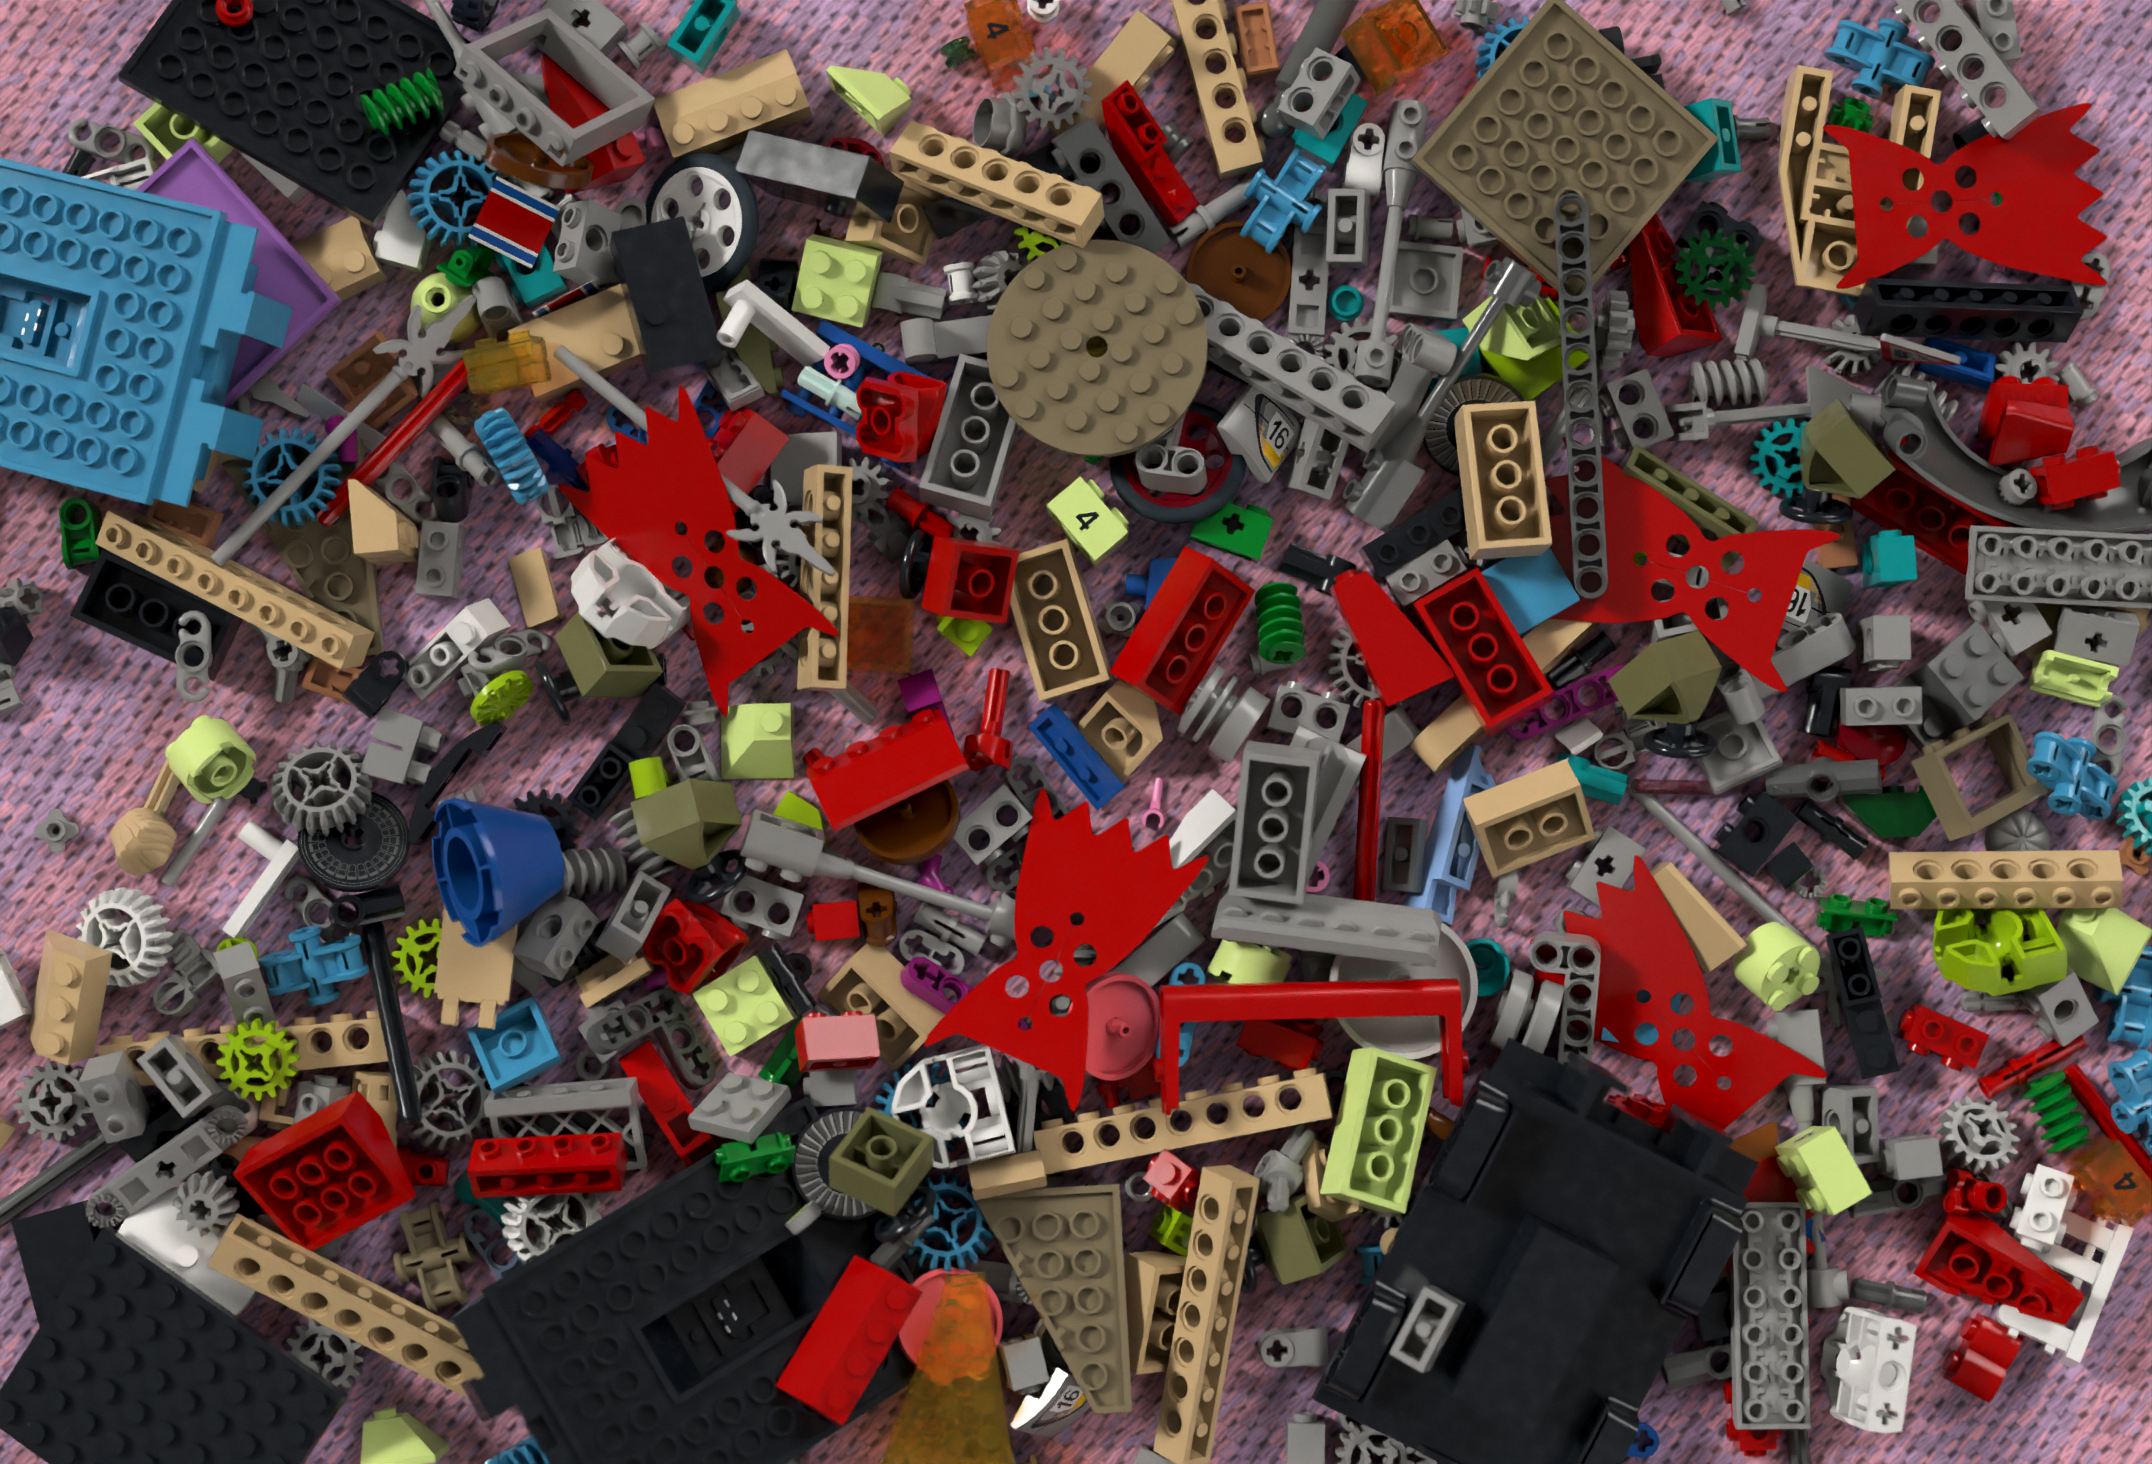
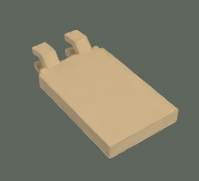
[434,908,519,1030]

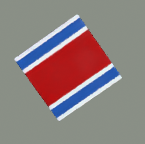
[468,176,560,269]
[532,280,602,318]

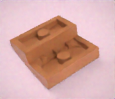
[325,330,419,429]

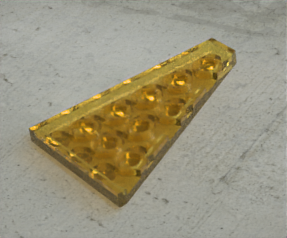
[880,1271,1014,1464]

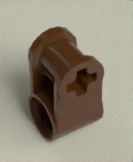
[857,882,898,947]

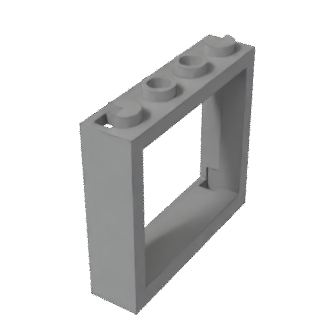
[453,7,656,167]

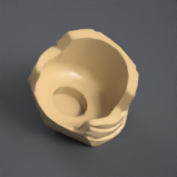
[110,808,177,876]

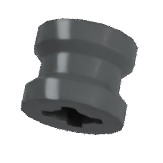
[1161,121,1194,165]

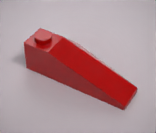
[540,53,646,195]
[1629,213,1723,358]
[1913,1211,2085,1325]

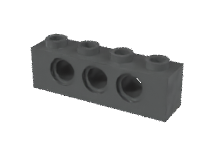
[1051,116,1171,253]

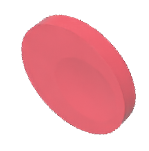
[1067,972,1160,1081]
[897,1267,1003,1377]

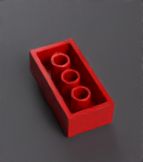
[1413,567,1554,737]

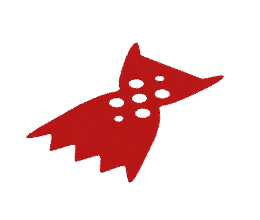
[1822,103,2107,289]
[558,385,839,718]
[1545,437,1840,692]
[924,788,1209,1111]
[1509,855,1828,1130]

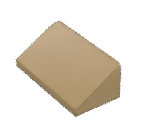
[509,547,563,628]
[967,1150,1047,1200]

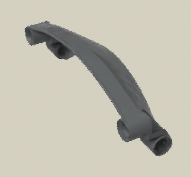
[1880,373,2152,533]

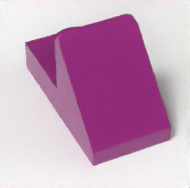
[897,669,955,738]

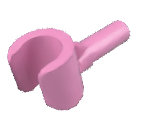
[633,128,668,152]
[1142,777,1164,829]

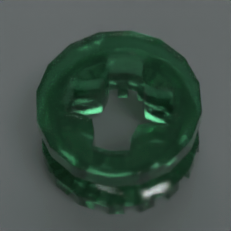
[940,36,976,68]

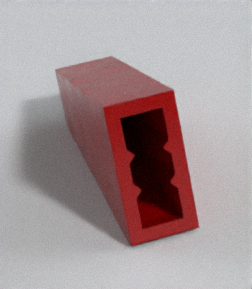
[1329,569,1455,709]

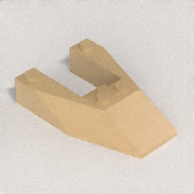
[1778,65,1941,297]

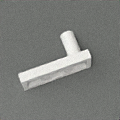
[717,279,830,366]
[222,820,300,938]

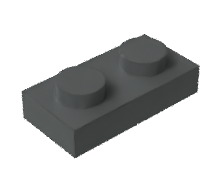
[1382,817,1427,893]

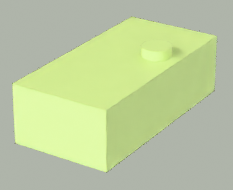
[1320,1047,1437,1214]

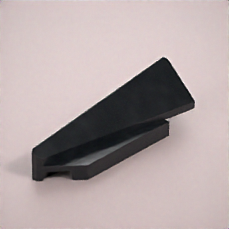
[922,144,1096,240]

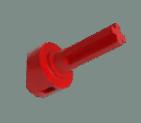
[963,668,1013,772]

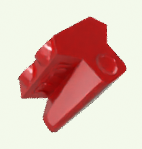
[856,371,947,462]
[1978,376,2074,466]
[642,898,750,995]

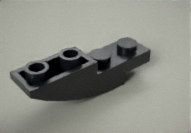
[567,681,687,821]
[1825,926,1900,1080]

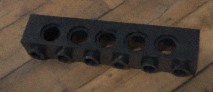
[1853,278,2084,343]

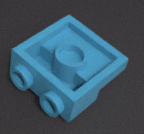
[467,996,563,1095]

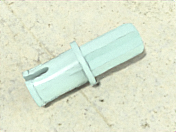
[797,366,863,420]

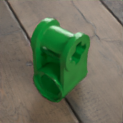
[59,498,107,570]

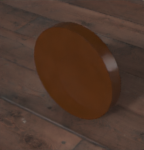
[485,133,594,189]
[1186,221,1291,322]
[854,779,960,865]

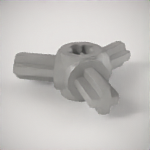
[247,622,313,703]
[1254,1124,1315,1213]

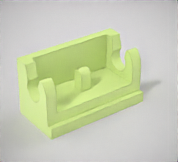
[2027,650,2119,708]

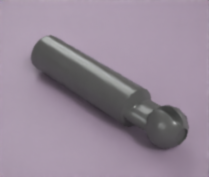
[1256,0,1359,139]

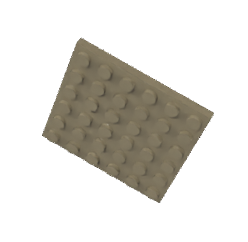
[1409,0,1719,296]

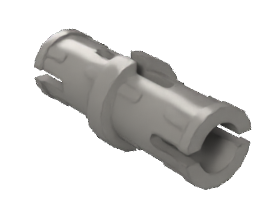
[913,901,988,957]

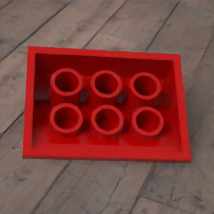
[233,1090,416,1251]

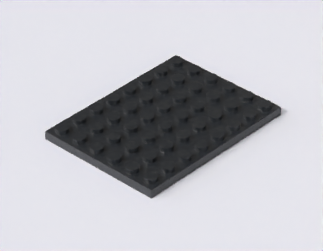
[118,0,471,228]
[0,1226,348,1464]

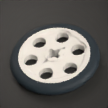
[645,153,759,292]

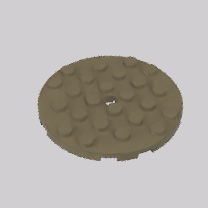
[987,239,1208,458]

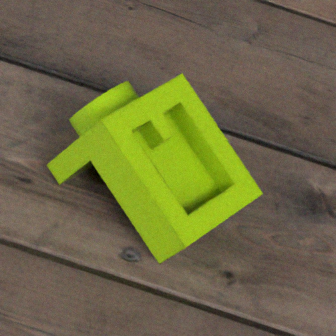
[935,615,994,657]
[1149,1205,1194,1257]

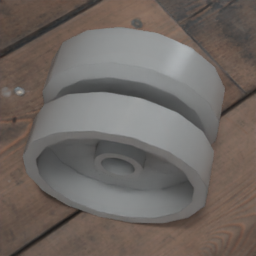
[1488,968,1564,1054]

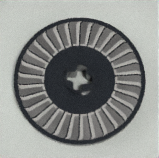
[1422,373,1525,477]
[792,1107,879,1220]

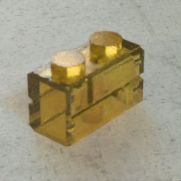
[463,330,552,395]

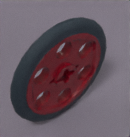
[1109,402,1247,525]

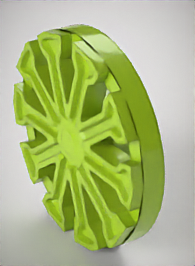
[470,670,534,726]

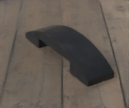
[408,722,507,845]

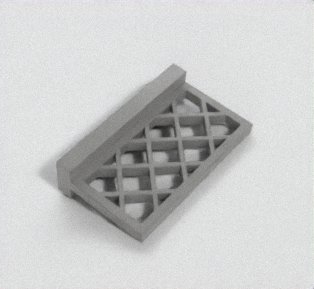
[483,1077,647,1170]

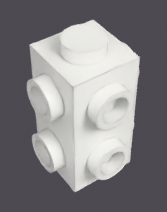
[2009,1164,2078,1254]

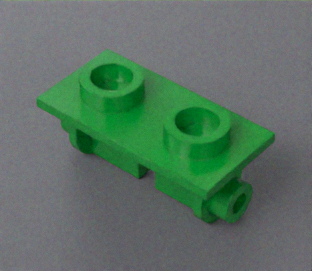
[436,243,495,287]
[1816,894,1898,937]
[758,1015,804,1092]
[715,1132,796,1183]

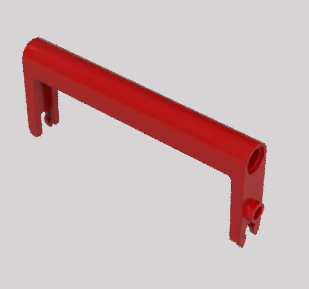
[1154,978,1468,1115]

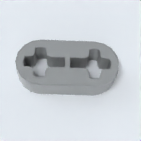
[2068,253,2110,321]
[899,929,965,976]

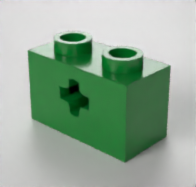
[1189,499,1273,563]

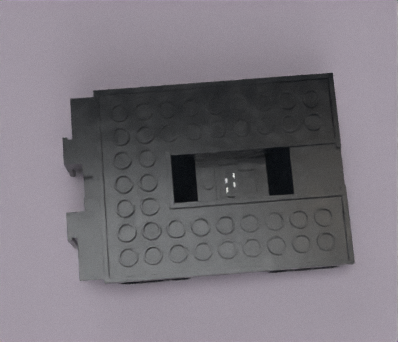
[1312,1037,1759,1464]
[451,1096,927,1464]

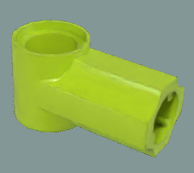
[628,757,672,800]

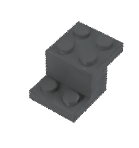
[1893,621,2024,755]

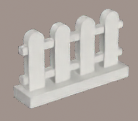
[1996,1209,2134,1368]

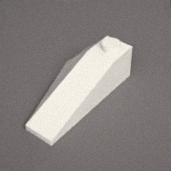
[1153,789,1237,929]

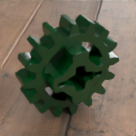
[1675,228,1757,310]

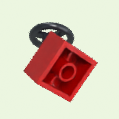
[899,529,1019,624]

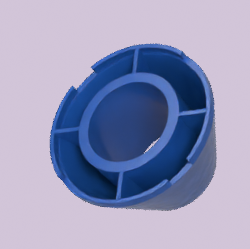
[432,798,564,947]

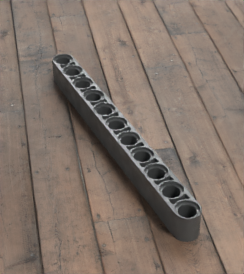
[1554,194,1608,600]

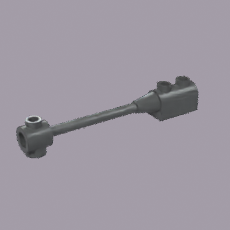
[1343,256,1541,533]

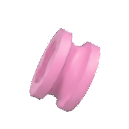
[824,343,860,379]
[1306,861,1330,893]

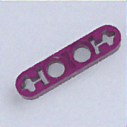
[1505,664,1625,740]
[900,957,1029,1031]

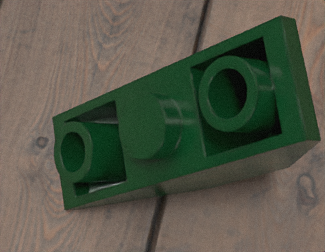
[1835,785,1937,838]

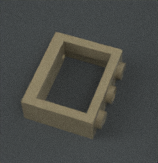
[1911,713,2049,841]

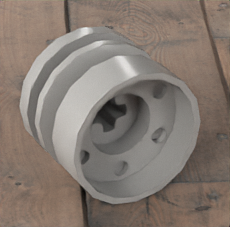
[1176,666,1270,764]

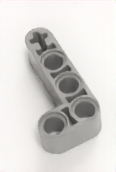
[900,315,993,367]
[1354,323,1456,458]
[1135,416,1207,494]
[1715,612,1856,724]
[1530,931,1601,1066]

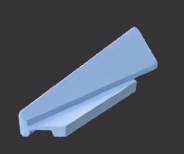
[1404,745,1496,925]

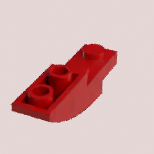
[1101,79,1200,227]
[618,1040,720,1167]

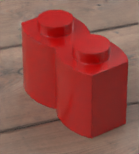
[1943,1313,2024,1403]

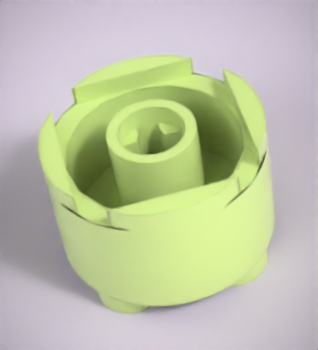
[165,715,256,804]
[1733,922,1820,1011]
[1206,939,1292,984]

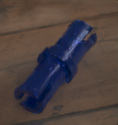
[527,427,586,491]

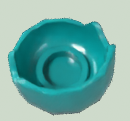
[1465,937,1510,998]

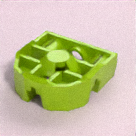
[1933,908,2067,996]

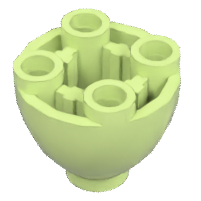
[410,272,482,345]

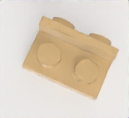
[575,945,656,1008]
[1302,1138,1363,1222]

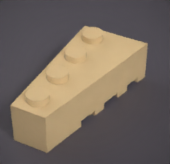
[1047,10,1180,153]

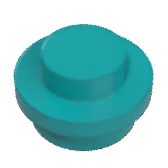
[1327,285,1364,322]

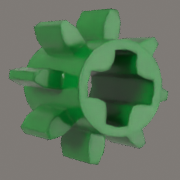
[1827,97,1874,133]

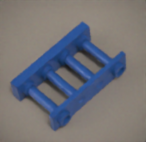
[780,319,949,470]

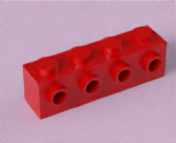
[467,1132,628,1198]

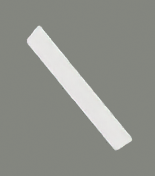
[296,384,386,451]

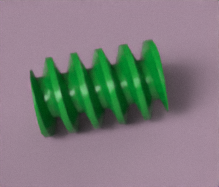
[360,67,444,136]
[1254,582,1306,665]
[2023,1071,2091,1154]

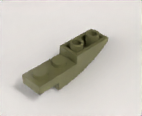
[716,262,785,399]

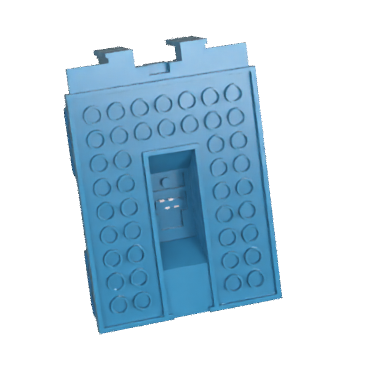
[0,158,293,507]

